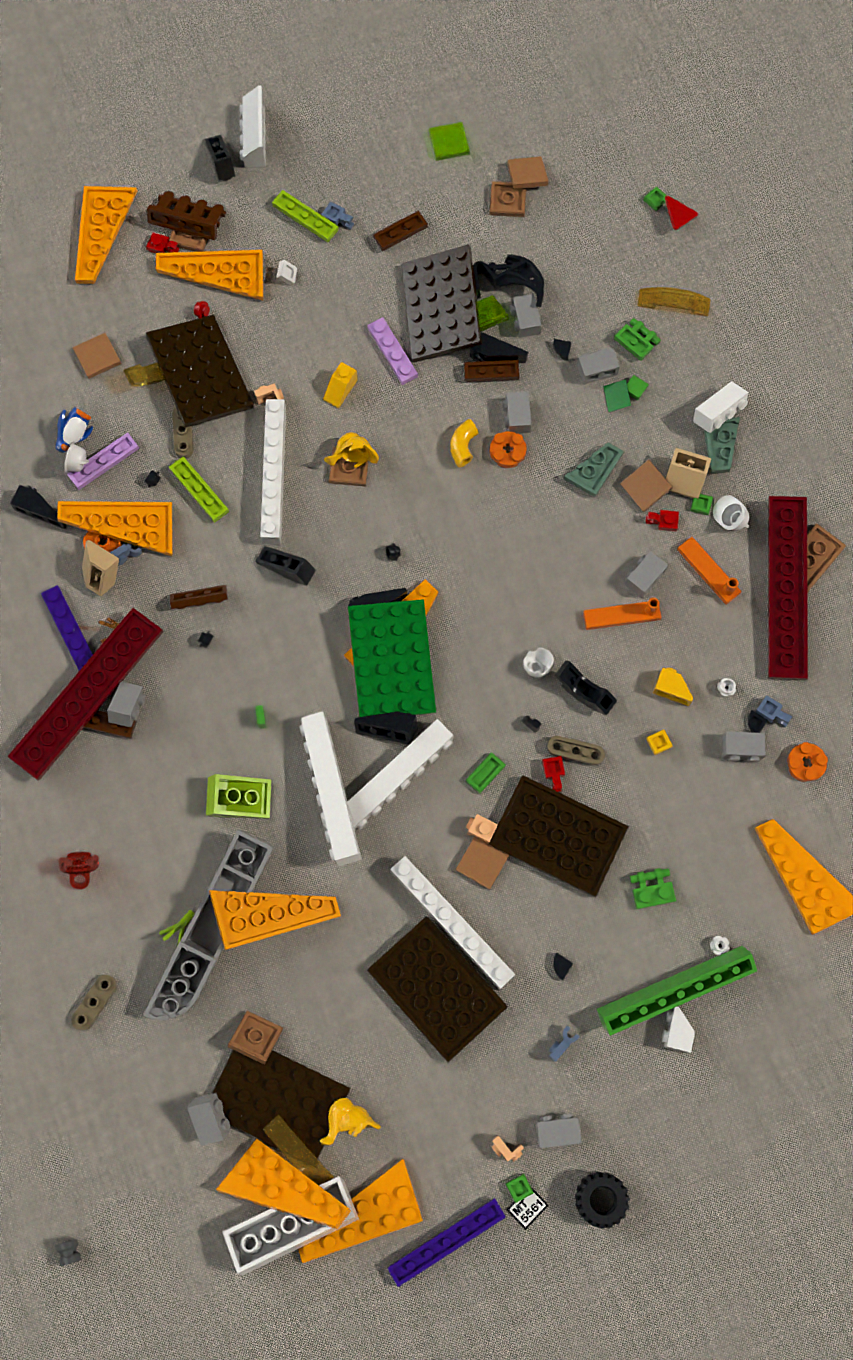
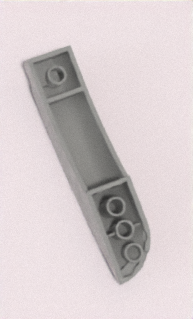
[143,829,274,1020]

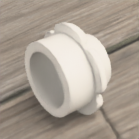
[717,678,736,697]
[710,936,730,956]

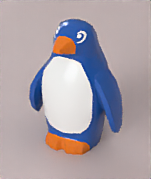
[55,407,93,453]

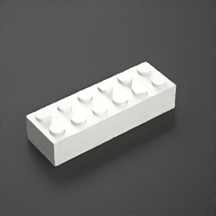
[223,1176,359,1275]

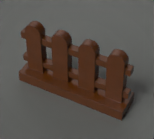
[147,191,226,240]

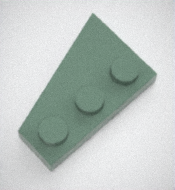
[704,417,740,474]
[563,442,624,497]

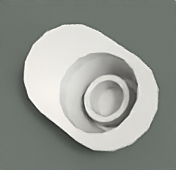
[64,442,89,472]
[713,495,749,531]

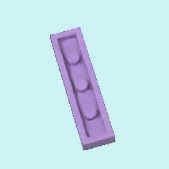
[367,317,418,385]
[67,432,139,490]

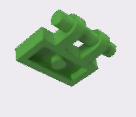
[614,318,661,361]
[630,868,676,910]

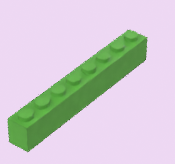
[596,945,758,1036]

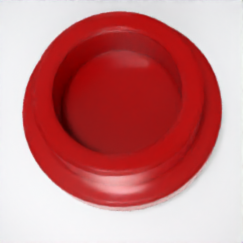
[194,301,210,318]

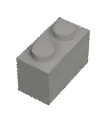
[510,294,541,338]
[577,348,620,384]
[503,391,532,433]
[625,552,668,598]
[107,681,146,727]
[722,732,765,763]
[187,1093,230,1146]
[536,1114,582,1148]

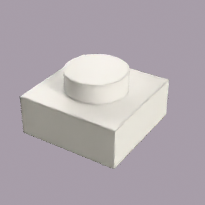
[277,260,297,285]

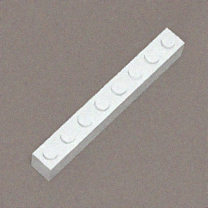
[260,399,286,545]
[299,711,362,866]
[323,719,454,831]
[390,856,515,990]

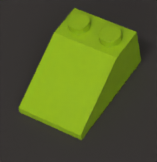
[206,774,271,819]

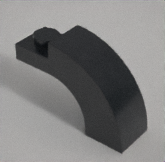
[555,660,617,715]

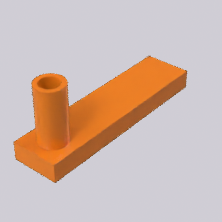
[677,537,742,605]
[583,598,661,630]

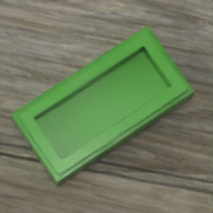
[465,752,506,794]

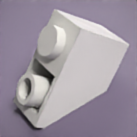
[662,1006,695,1053]

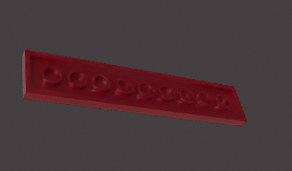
[768,496,808,680]
[7,608,164,781]

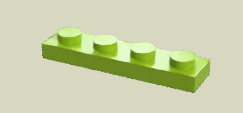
[272,190,339,242]
[169,456,229,523]

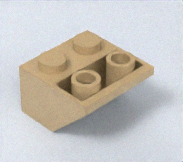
[666,448,712,500]
[82,540,119,596]

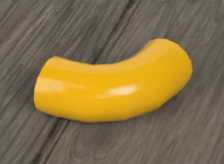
[450,419,478,468]

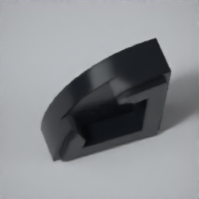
[553,339,571,361]
[747,710,768,733]
[521,715,541,733]
[553,952,574,981]

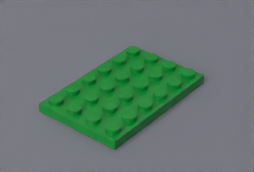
[348,599,436,717]

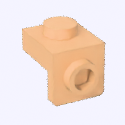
[254,383,284,405]
[466,814,498,843]
[491,1135,524,1162]

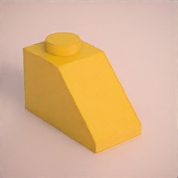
[323,362,358,408]
[653,668,693,706]

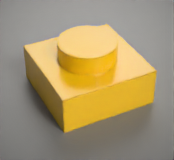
[646,729,673,756]

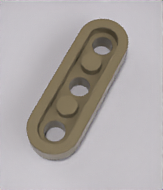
[172,408,194,459]
[547,736,605,766]
[72,975,117,1031]

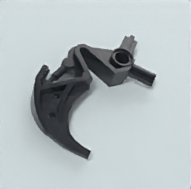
[473,254,545,307]

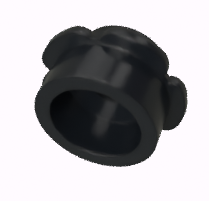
[144,470,161,487]
[386,543,401,561]
[198,631,214,649]

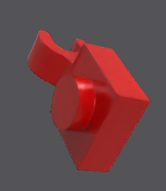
[146,232,179,253]
[645,510,679,532]
[542,756,565,792]

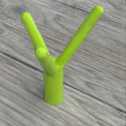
[159,910,195,944]

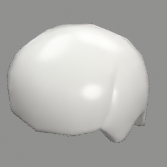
[523,647,554,678]

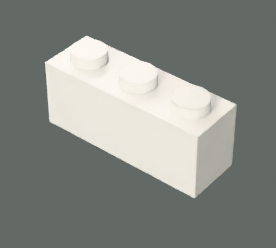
[693,381,748,433]

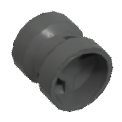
[56,1238,82,1267]

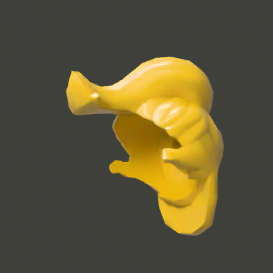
[324,432,379,468]
[319,1098,381,1145]

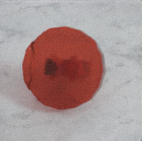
[58,851,99,890]

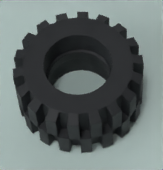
[575,1172,630,1229]

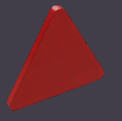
[665,195,698,230]

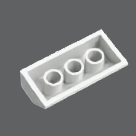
[240,86,266,168]

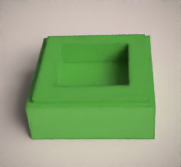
[643,187,667,211]
[627,375,649,400]
[690,494,713,516]
[255,705,267,729]
[506,1174,534,1203]

